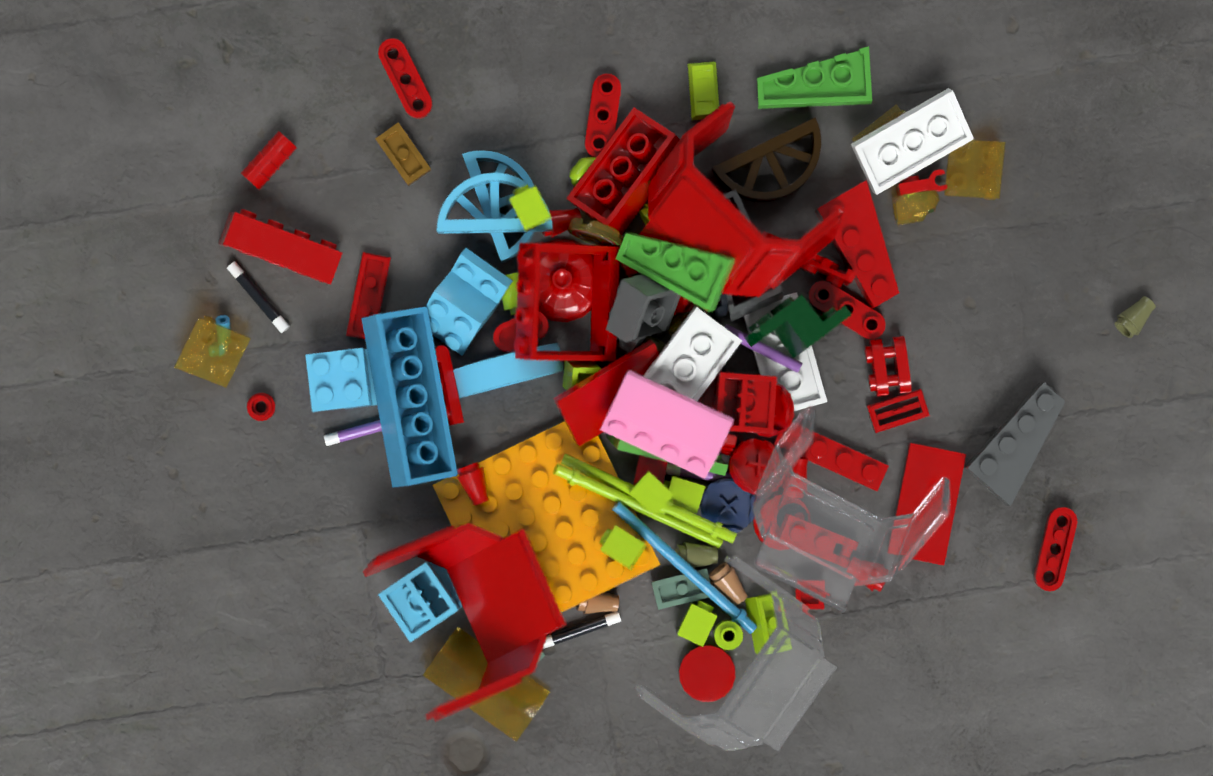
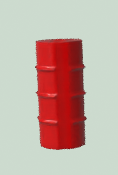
[241,131,297,190]

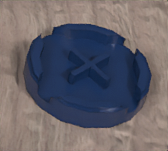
[700,477,757,533]

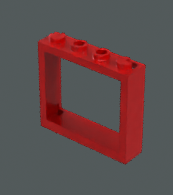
[514,243,620,361]

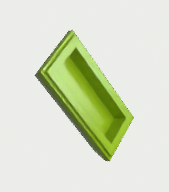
[688,62,719,120]

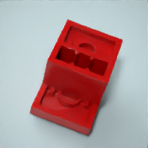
[697,372,777,434]

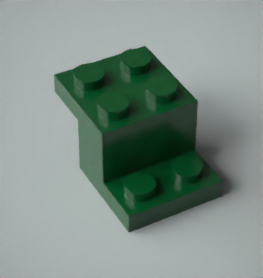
[744,295,852,358]

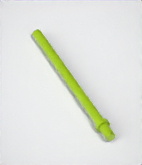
[561,453,737,544]
[553,463,723,548]

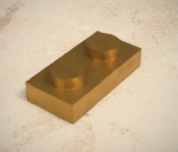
[375,123,431,186]

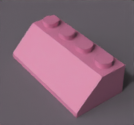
[600,370,734,478]

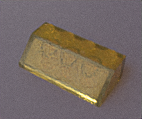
[423,626,550,742]

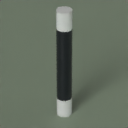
[227,261,290,333]
[543,611,621,649]

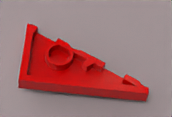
[763,231,857,288]

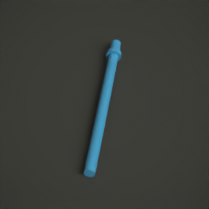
[612,501,757,634]

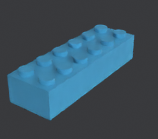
[361,306,458,488]

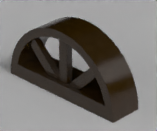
[712,117,821,202]

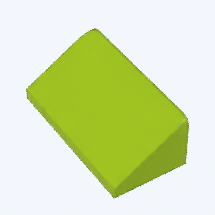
[745,592,790,654]

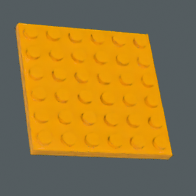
[433,421,660,613]

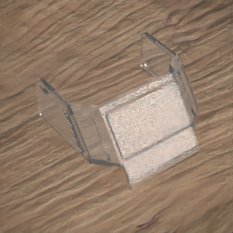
[752,406,950,613]
[634,556,837,751]

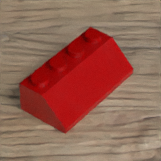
[566,108,680,238]

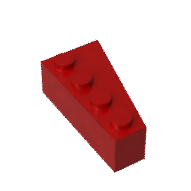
[814,180,899,309]
[218,209,343,285]

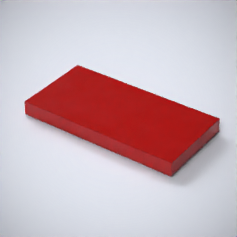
[554,340,659,447]
[887,443,966,566]

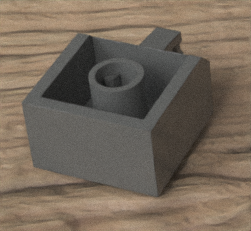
[606,274,680,353]

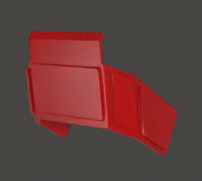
[640,101,844,313]
[363,523,566,722]

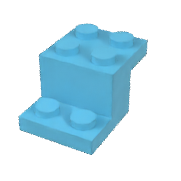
[425,248,512,356]
[305,348,377,412]
[378,561,463,642]

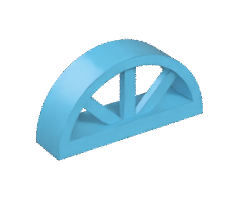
[462,151,535,263]
[437,173,553,234]
[453,343,564,399]

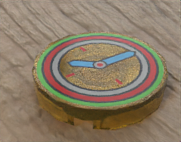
[567,218,624,247]

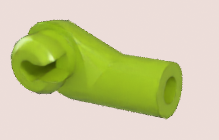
[569,157,596,186]

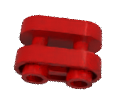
[493,312,549,353]
[865,336,911,397]

